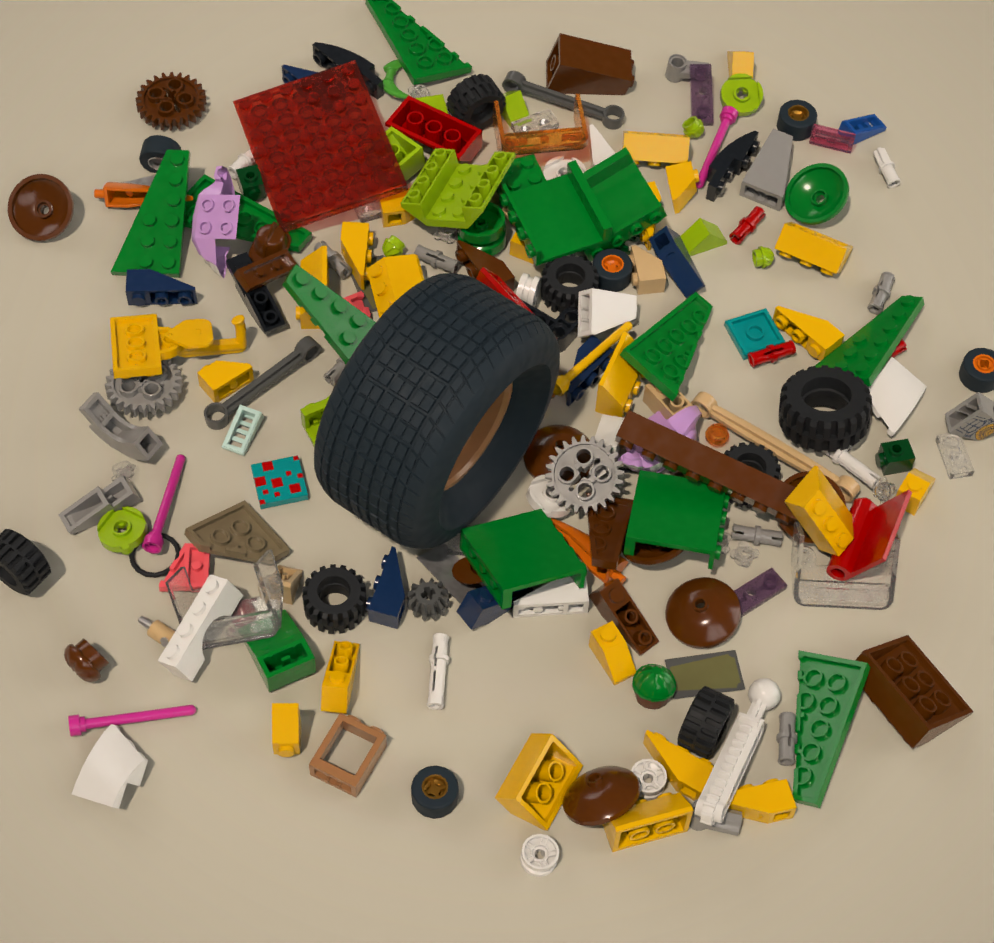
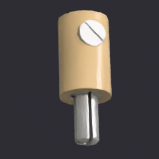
[138,616,175,648]

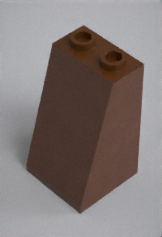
[546,33,635,95]

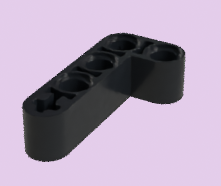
[521,299,578,353]

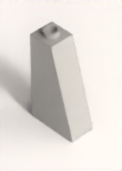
[739,129,793,211]

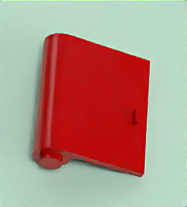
[826,490,912,581]

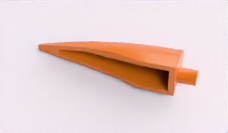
[94,182,194,208]
[551,518,628,584]

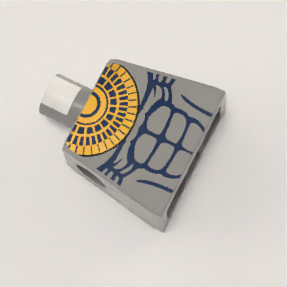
[945,392,994,441]

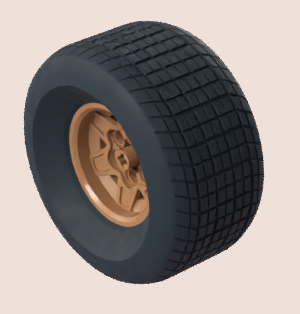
[314,273,560,549]

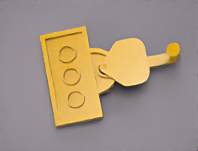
[110,314,247,379]

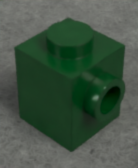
[236,164,266,201]
[875,439,916,476]

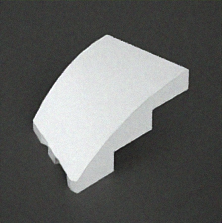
[868,356,927,437]
[72,724,148,809]

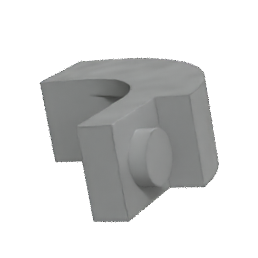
[79,392,163,461]

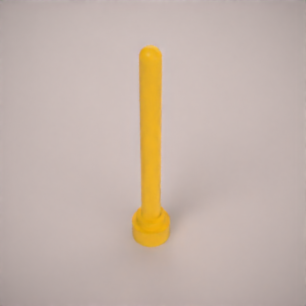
[553,321,633,396]

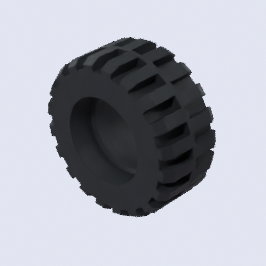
[779,365,872,453]

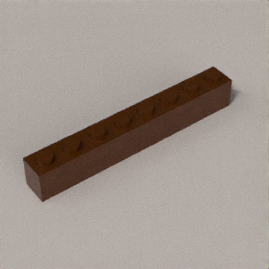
[615,410,796,525]

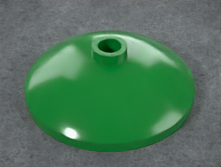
[784,163,849,225]

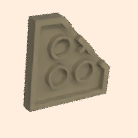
[184,500,290,565]

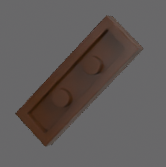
[233,249,298,293]

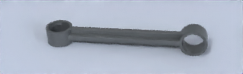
[502,71,625,130]
[204,336,321,430]

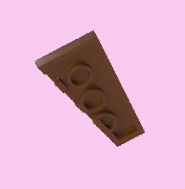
[586,492,633,570]

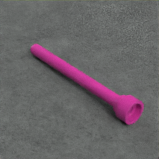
[696,106,738,189]
[142,454,186,554]
[68,705,196,737]

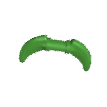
[383,59,410,99]

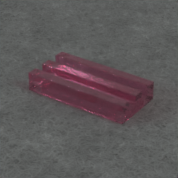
[809,124,856,154]

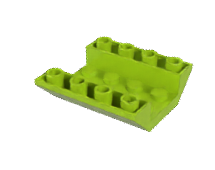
[400,148,516,229]

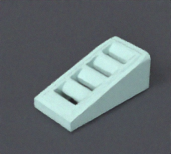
[221,405,264,456]

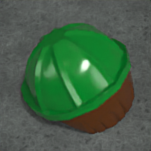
[632,664,676,710]

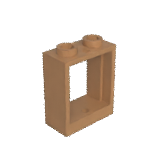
[309,713,387,797]

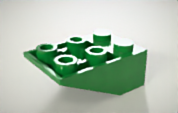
[238,609,316,692]

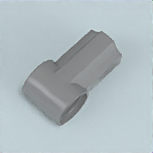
[665,54,709,83]
[689,799,742,836]

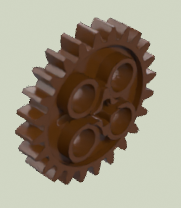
[136,72,207,131]

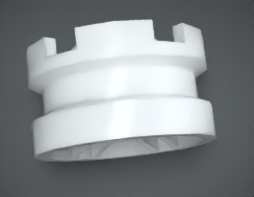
[516,273,542,307]
[631,759,667,800]
[520,834,559,877]

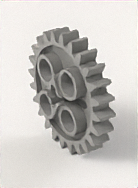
[105,359,183,417]
[545,435,625,515]

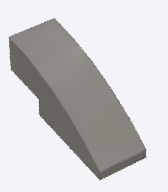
[58,475,141,534]

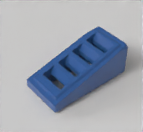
[837,114,887,146]

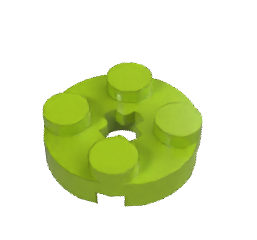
[720,74,763,116]
[97,506,149,555]

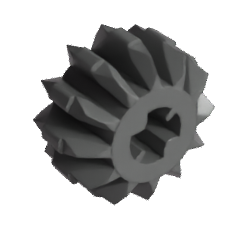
[407,578,449,621]

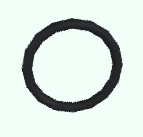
[129,533,180,578]

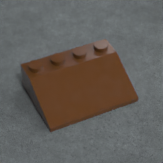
[855,635,974,749]

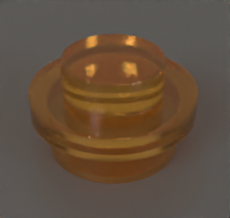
[705,423,729,446]

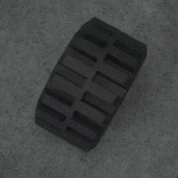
[446,74,506,130]
[541,254,599,314]
[724,442,781,508]
[0,529,51,595]
[302,564,366,634]
[678,686,734,759]

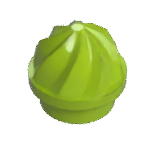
[682,116,704,139]
[382,235,406,257]
[752,246,774,269]

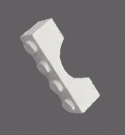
[158,574,243,682]

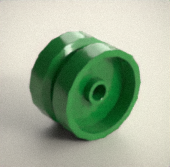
[457,202,507,256]

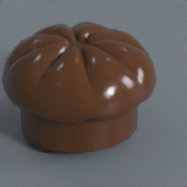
[64,638,109,682]

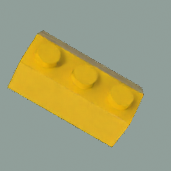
[622,131,690,166]
[775,222,853,276]
[296,246,329,329]
[366,254,425,318]
[595,332,645,417]
[784,465,854,557]
[495,733,583,831]
[602,792,694,852]

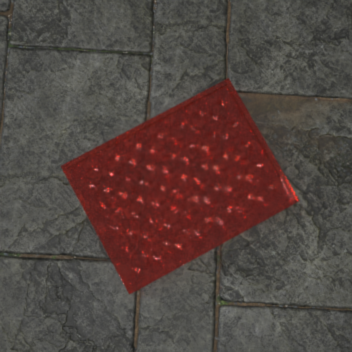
[233,60,408,232]

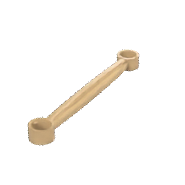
[691,392,860,503]

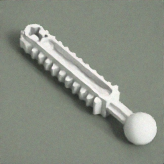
[695,678,781,826]

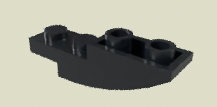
[313,42,384,100]
[706,131,760,202]
[226,252,286,334]

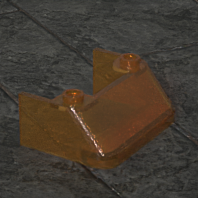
[493,94,588,156]

